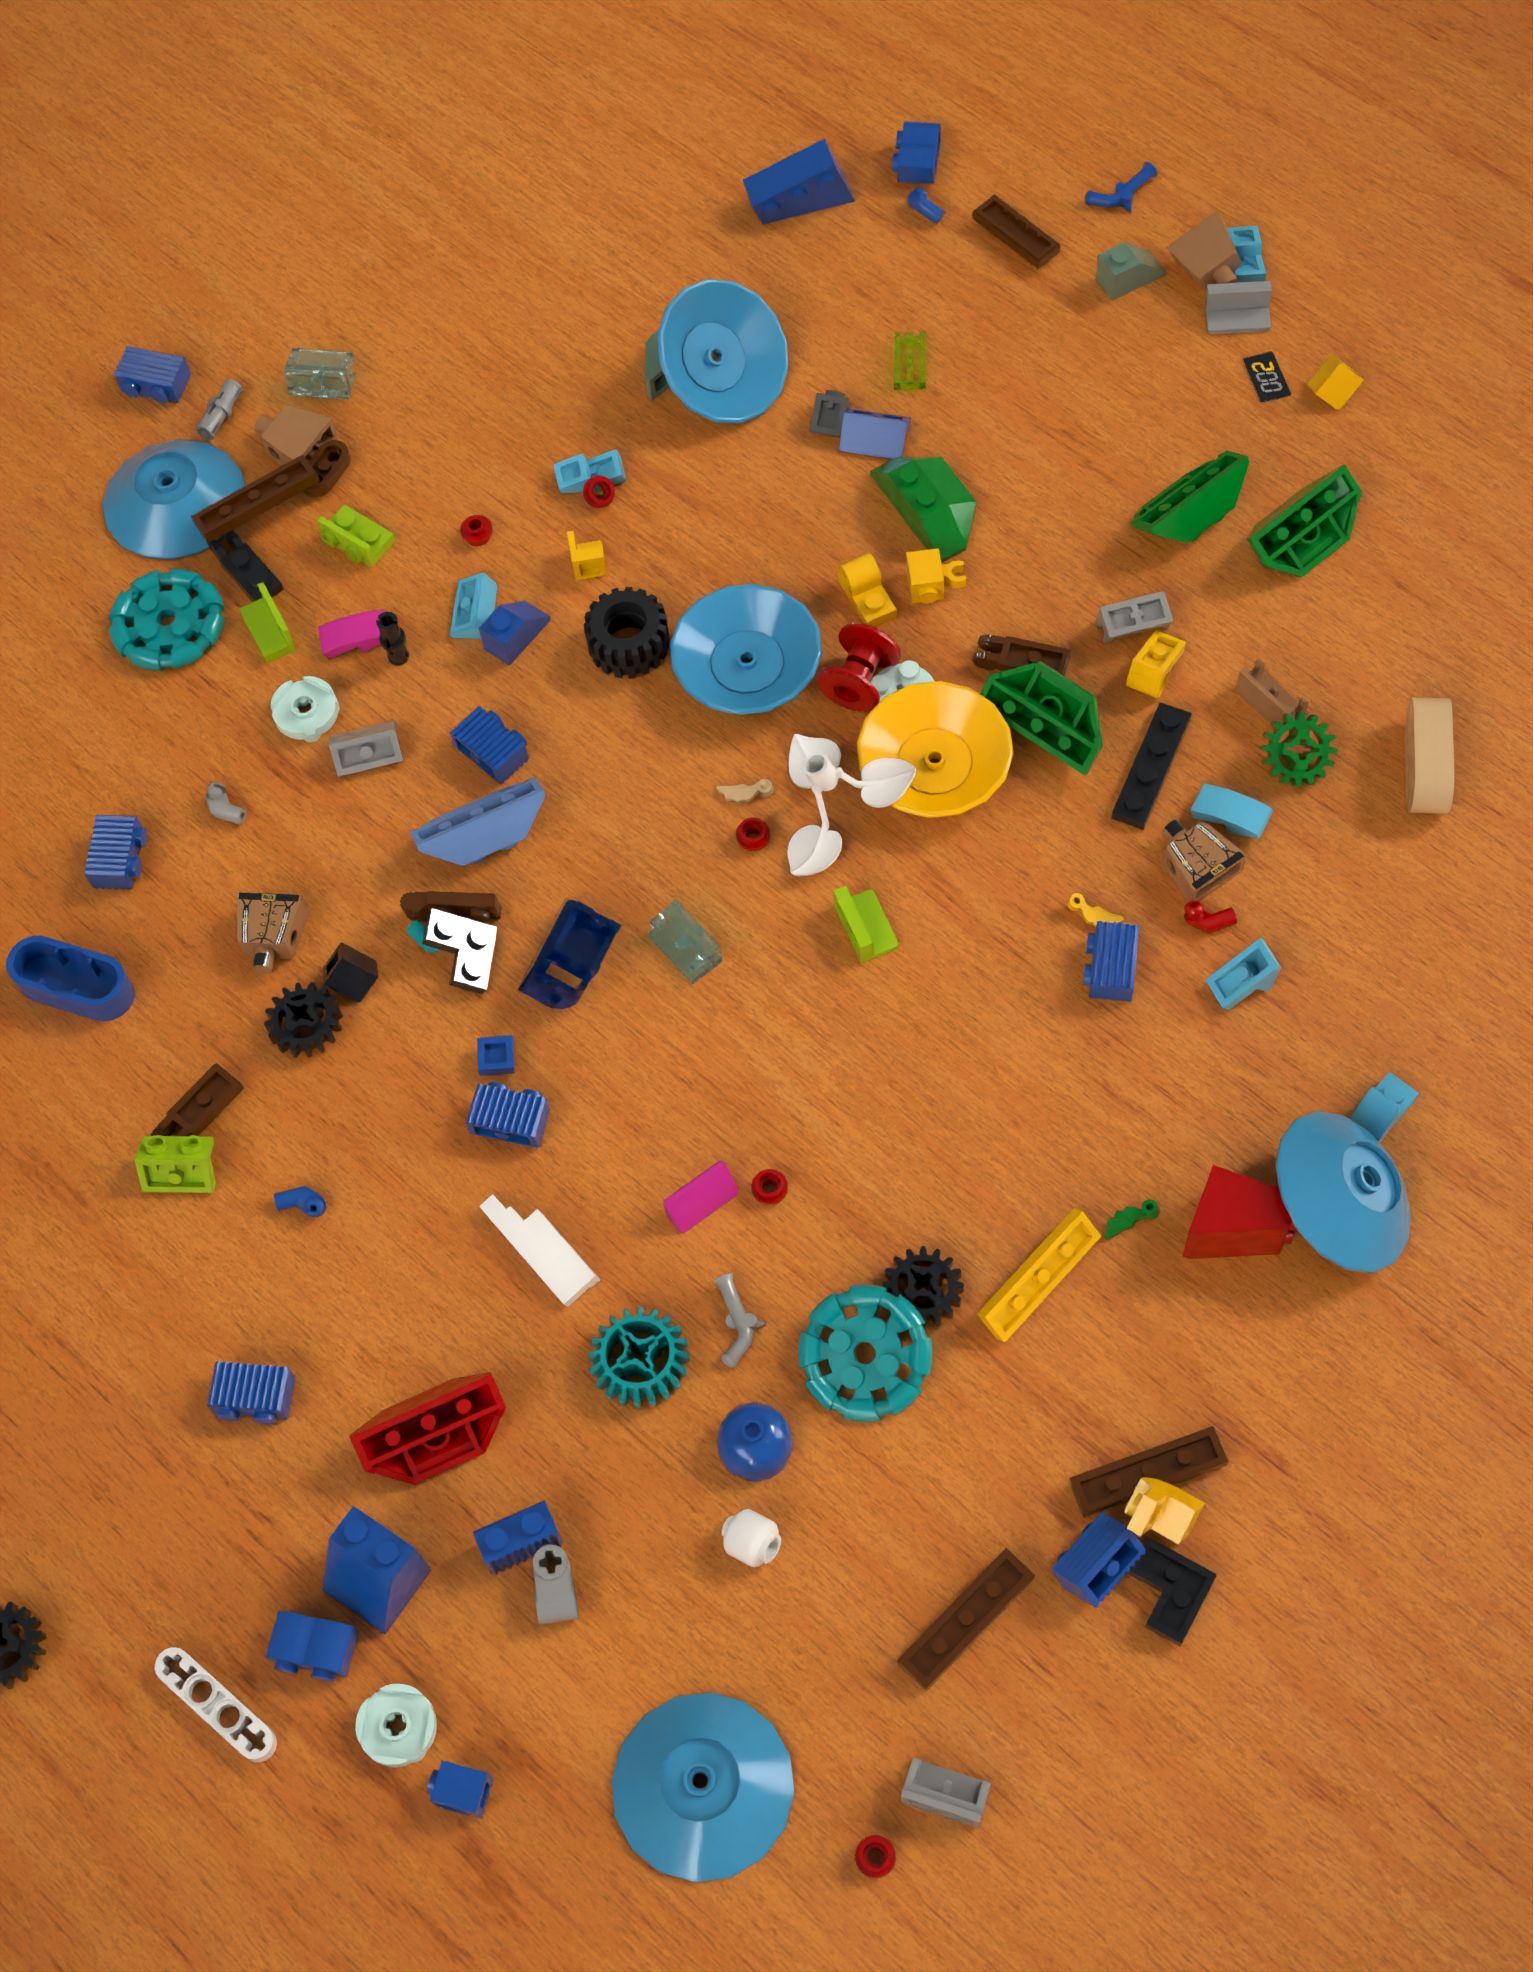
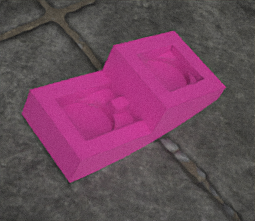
[318,610,386,659]

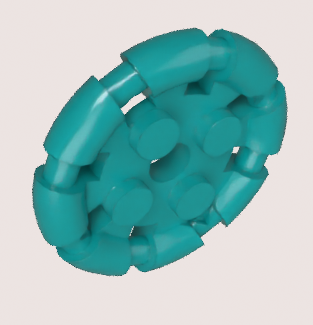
[108,569,225,671]
[798,1284,933,1422]

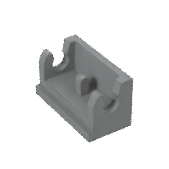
[1095,591,1174,644]
[901,1758,991,1828]

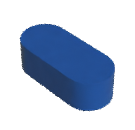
[6,936,135,1021]

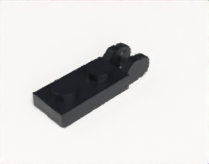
[208,530,284,602]

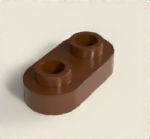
[304,440,351,497]

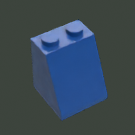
[323,1505,431,1634]

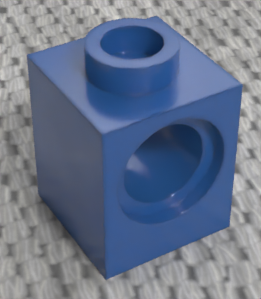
[427,1761,493,1819]

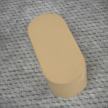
[1405,697,1454,814]

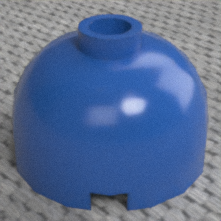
[716,1402,793,1482]

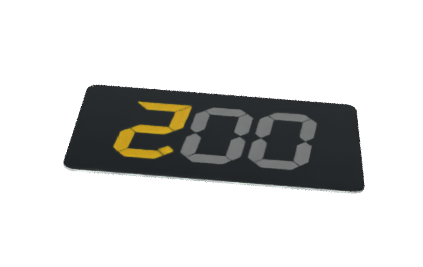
[1243,352,1291,402]

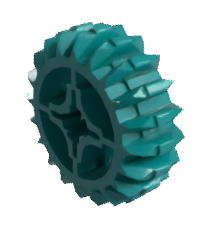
[588,1306,690,1409]

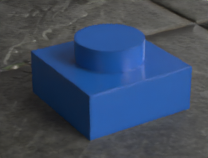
[477,1035,515,1076]

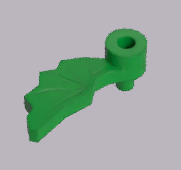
[1105,1199,1160,1241]

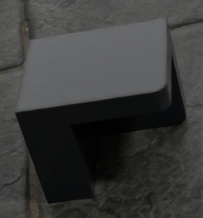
[322,942,378,1002]

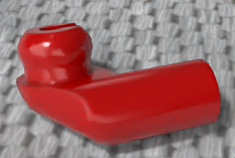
[1184,901,1237,933]

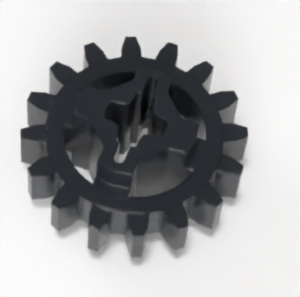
[264,982,343,1058]
[882,1246,964,1329]
[0,1602,47,1689]

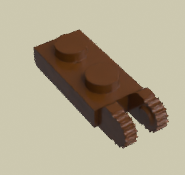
[972,634,1071,676]
[400,891,502,922]
[151,1063,244,1136]

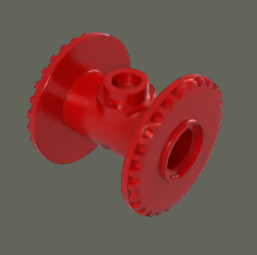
[817,623,901,712]

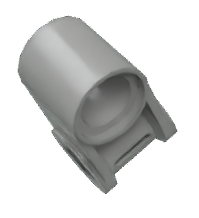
[533,1545,579,1625]

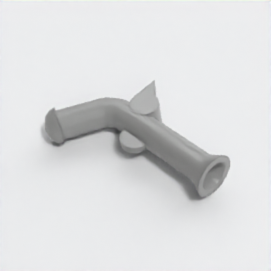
[713,1273,766,1368]

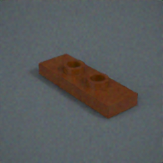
[973,194,1060,269]

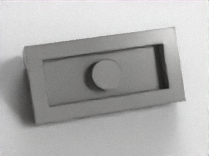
[1204,281,1272,335]
[329,720,403,777]

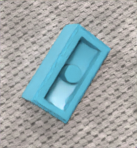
[450,572,498,639]

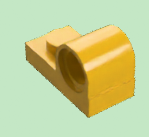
[838,553,897,627]
[1126,630,1186,699]

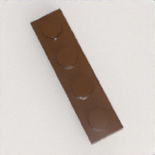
[191,454,320,543]
[1069,1426,1229,1518]
[897,1548,1035,1691]

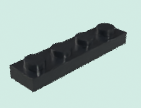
[1111,702,1192,830]

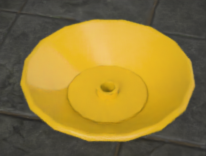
[856,681,1014,818]

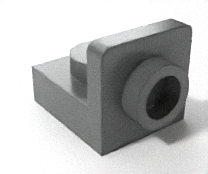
[809,390,851,438]

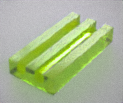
[894,332,926,390]

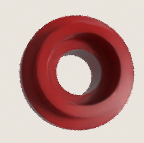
[583,475,615,508]
[460,515,493,546]
[736,817,770,851]
[751,1169,788,1205]
[855,1835,896,1878]

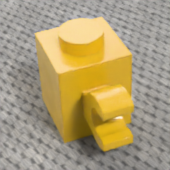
[906,548,966,604]

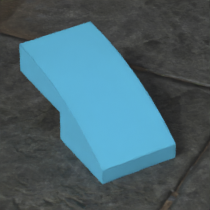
[1227,226,1266,283]
[553,449,627,493]
[1190,783,1273,839]

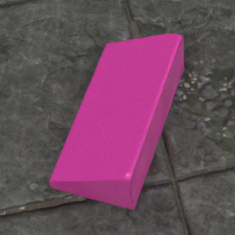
[663,1160,739,1233]

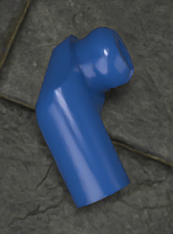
[907,188,945,225]
[274,1186,326,1217]

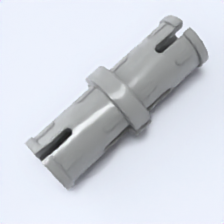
[196,379,243,440]

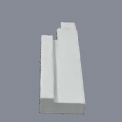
[479,1194,600,1307]

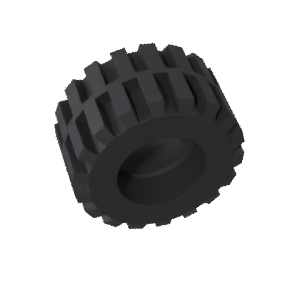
[584,587,670,679]

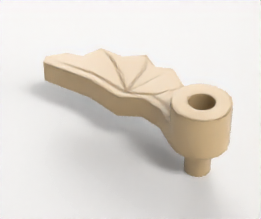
[716,779,774,805]

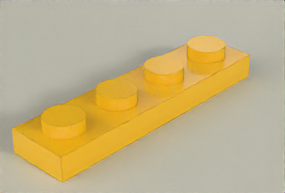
[977,1208,1101,1343]

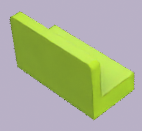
[239,582,296,664]
[833,886,899,963]

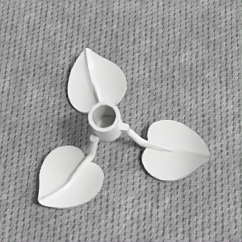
[787,734,916,876]

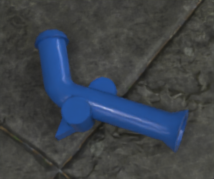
[1085,162,1157,213]

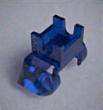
[518,897,622,1009]

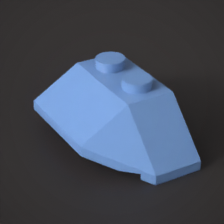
[409,777,546,866]

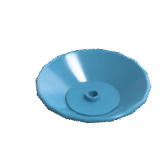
[657,279,788,424]
[102,439,245,560]
[670,584,822,715]
[1275,1111,1412,1273]
[611,1692,795,1882]

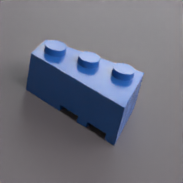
[743,138,855,224]

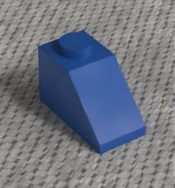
[479,601,551,665]

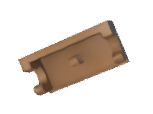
[1236,659,1308,734]

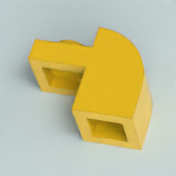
[1124,1477,1205,1545]

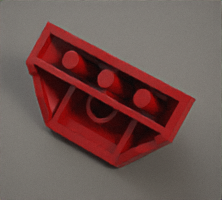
[349,1372,506,1485]

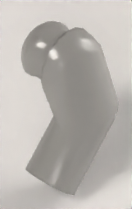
[205,782,246,825]

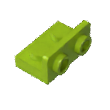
[317,504,396,568]
[135,1135,216,1193]

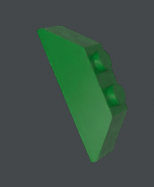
[1130,450,1250,543]
[870,457,976,563]
[1247,464,1362,577]
[980,661,1103,776]

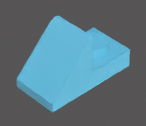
[1206,938,1281,1010]
[1349,1072,1419,1143]

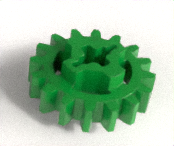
[1260,712,1337,787]

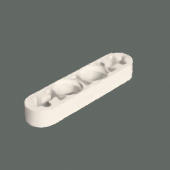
[155,1647,277,1763]

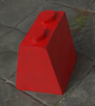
[1182,1165,1297,1259]

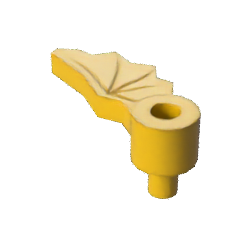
[1067,893,1124,928]

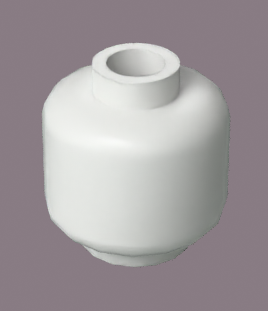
[722,1509,781,1568]

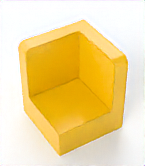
[1307,353,1364,410]
[567,531,608,581]

